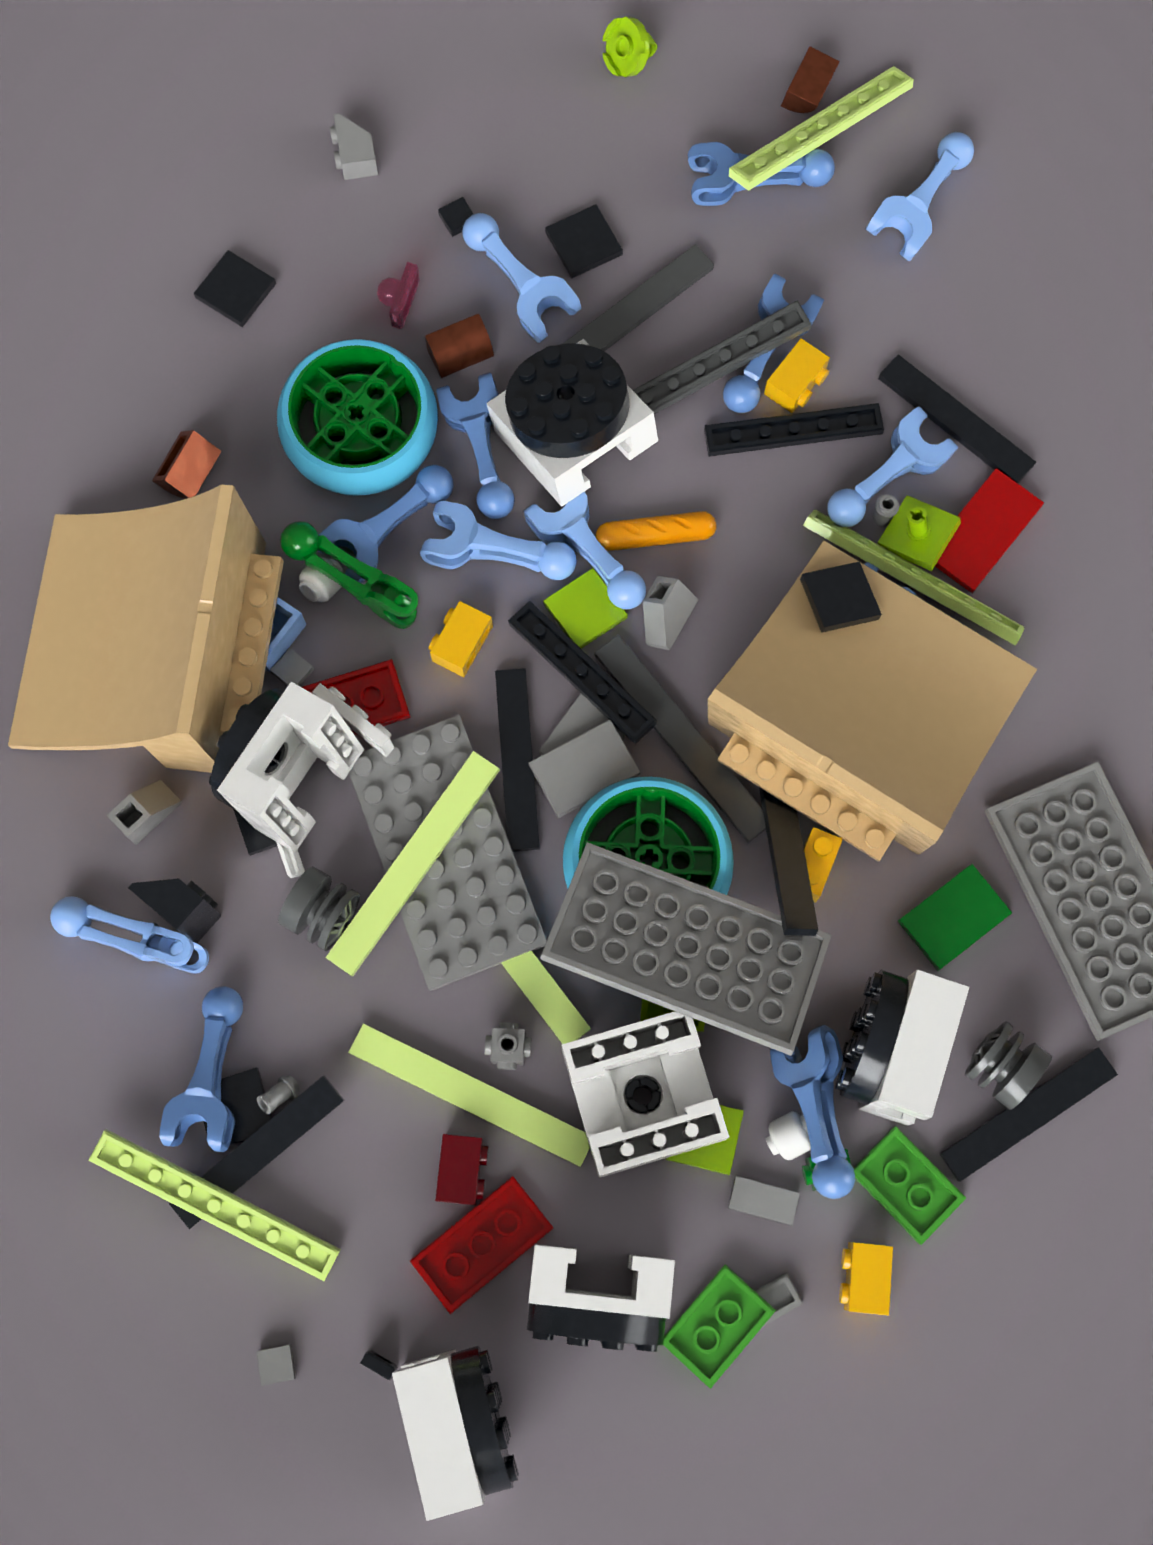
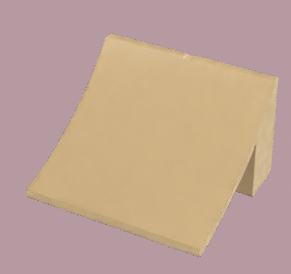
[8,484,284,773]
[708,540,1037,862]

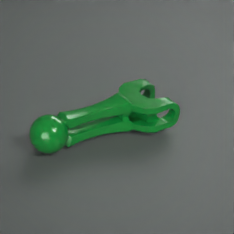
[280,521,418,629]

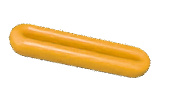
[595,511,717,551]

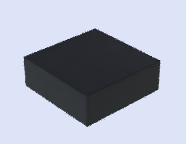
[438,197,473,237]
[360,1350,398,1380]

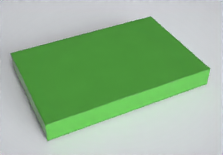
[853,1126,966,1245]
[663,1264,776,1389]

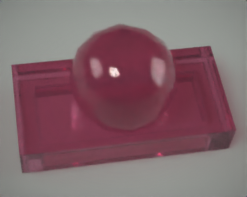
[377,262,420,329]

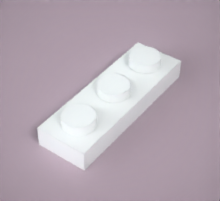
[312,683,394,757]

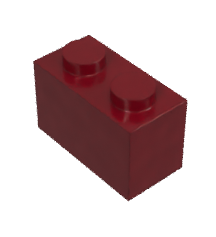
[435,1134,489,1206]

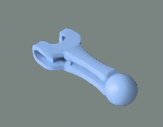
[865,132,974,261]
[462,213,582,343]
[827,406,958,527]
[523,492,646,610]
[420,501,577,580]
[50,896,209,974]

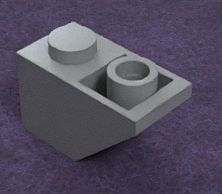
[330,113,378,180]
[643,576,699,650]
[106,780,183,845]

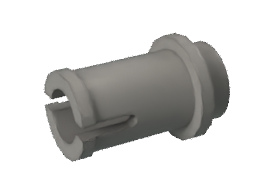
[873,495,899,526]
[257,1076,300,1114]

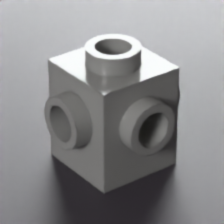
[485,1022,531,1070]

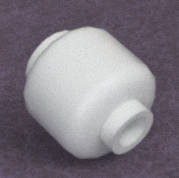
[299,557,343,602]
[765,1111,811,1160]

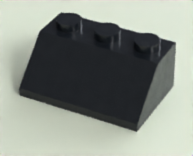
[128,878,221,943]

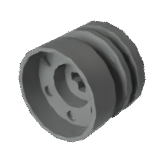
[278,866,360,951]
[965,1021,1052,1110]

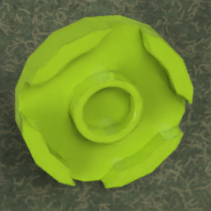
[602,17,657,77]

